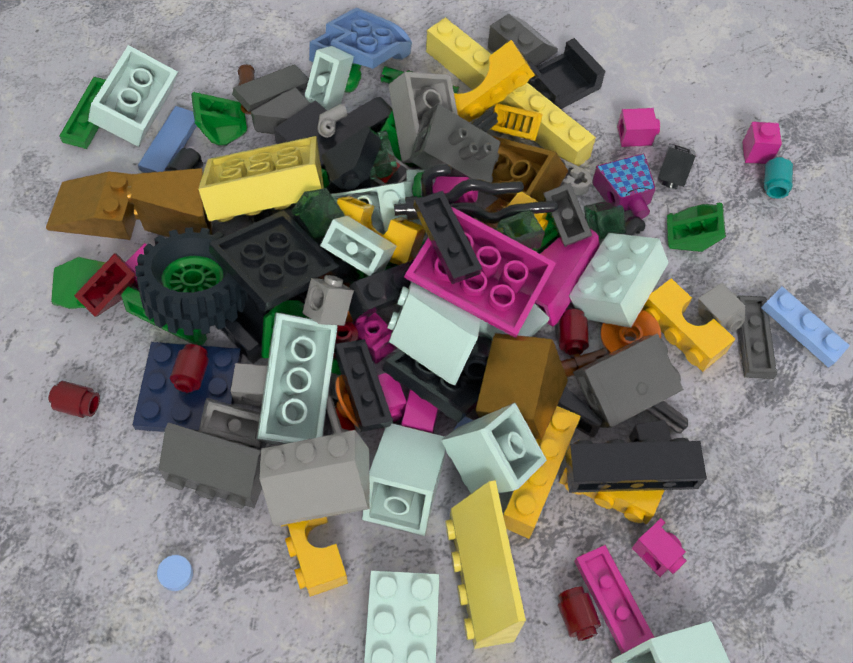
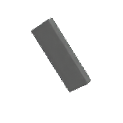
[232,64,309,112]
[737,295,777,379]

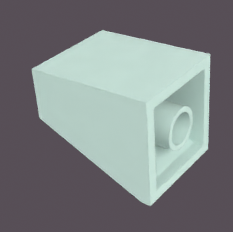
[387,282,481,385]
[441,403,547,494]
[362,424,446,536]
[611,621,730,663]

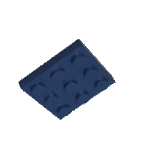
[132,342,242,436]

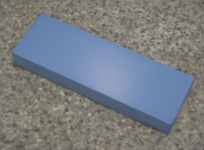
[138,106,197,173]

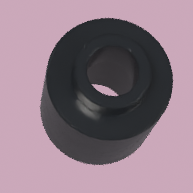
[165,148,203,171]
[463,336,492,380]

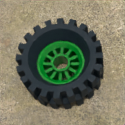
[135,227,248,335]

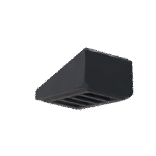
[557,387,603,438]

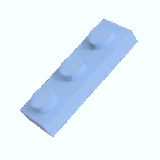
[761,286,850,368]

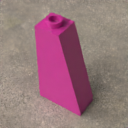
[535,229,600,327]

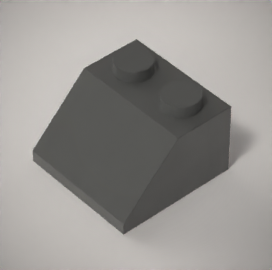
[488,13,558,67]

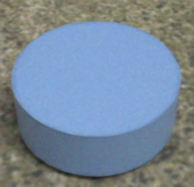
[157,555,193,591]

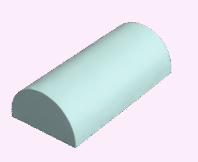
[256,313,337,445]

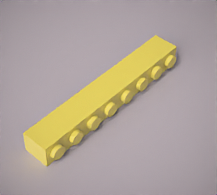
[426,17,596,166]

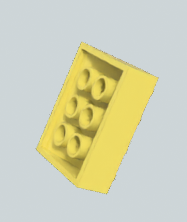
[198,136,324,222]
[445,480,526,649]

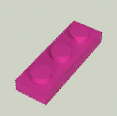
[574,545,655,654]

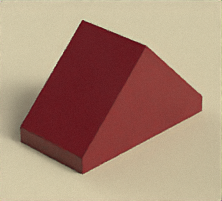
[74,253,136,317]

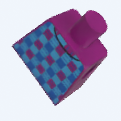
[592,153,655,219]

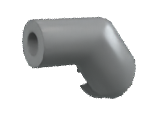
[317,104,348,138]

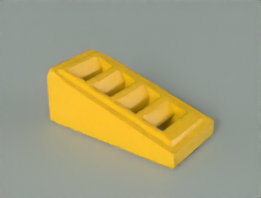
[490,103,543,141]

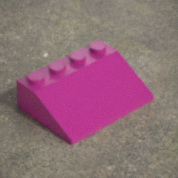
[404,207,556,338]

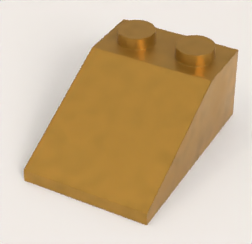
[491,136,568,204]
[46,171,136,240]

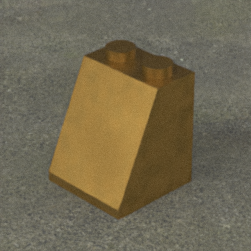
[127,168,212,237]
[476,333,568,440]

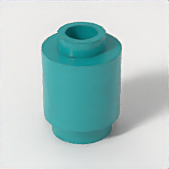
[764,157,793,199]

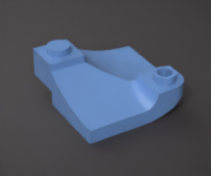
[309,7,412,69]

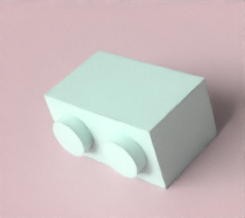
[304,46,354,110]
[320,216,397,276]

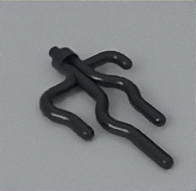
[394,164,558,232]

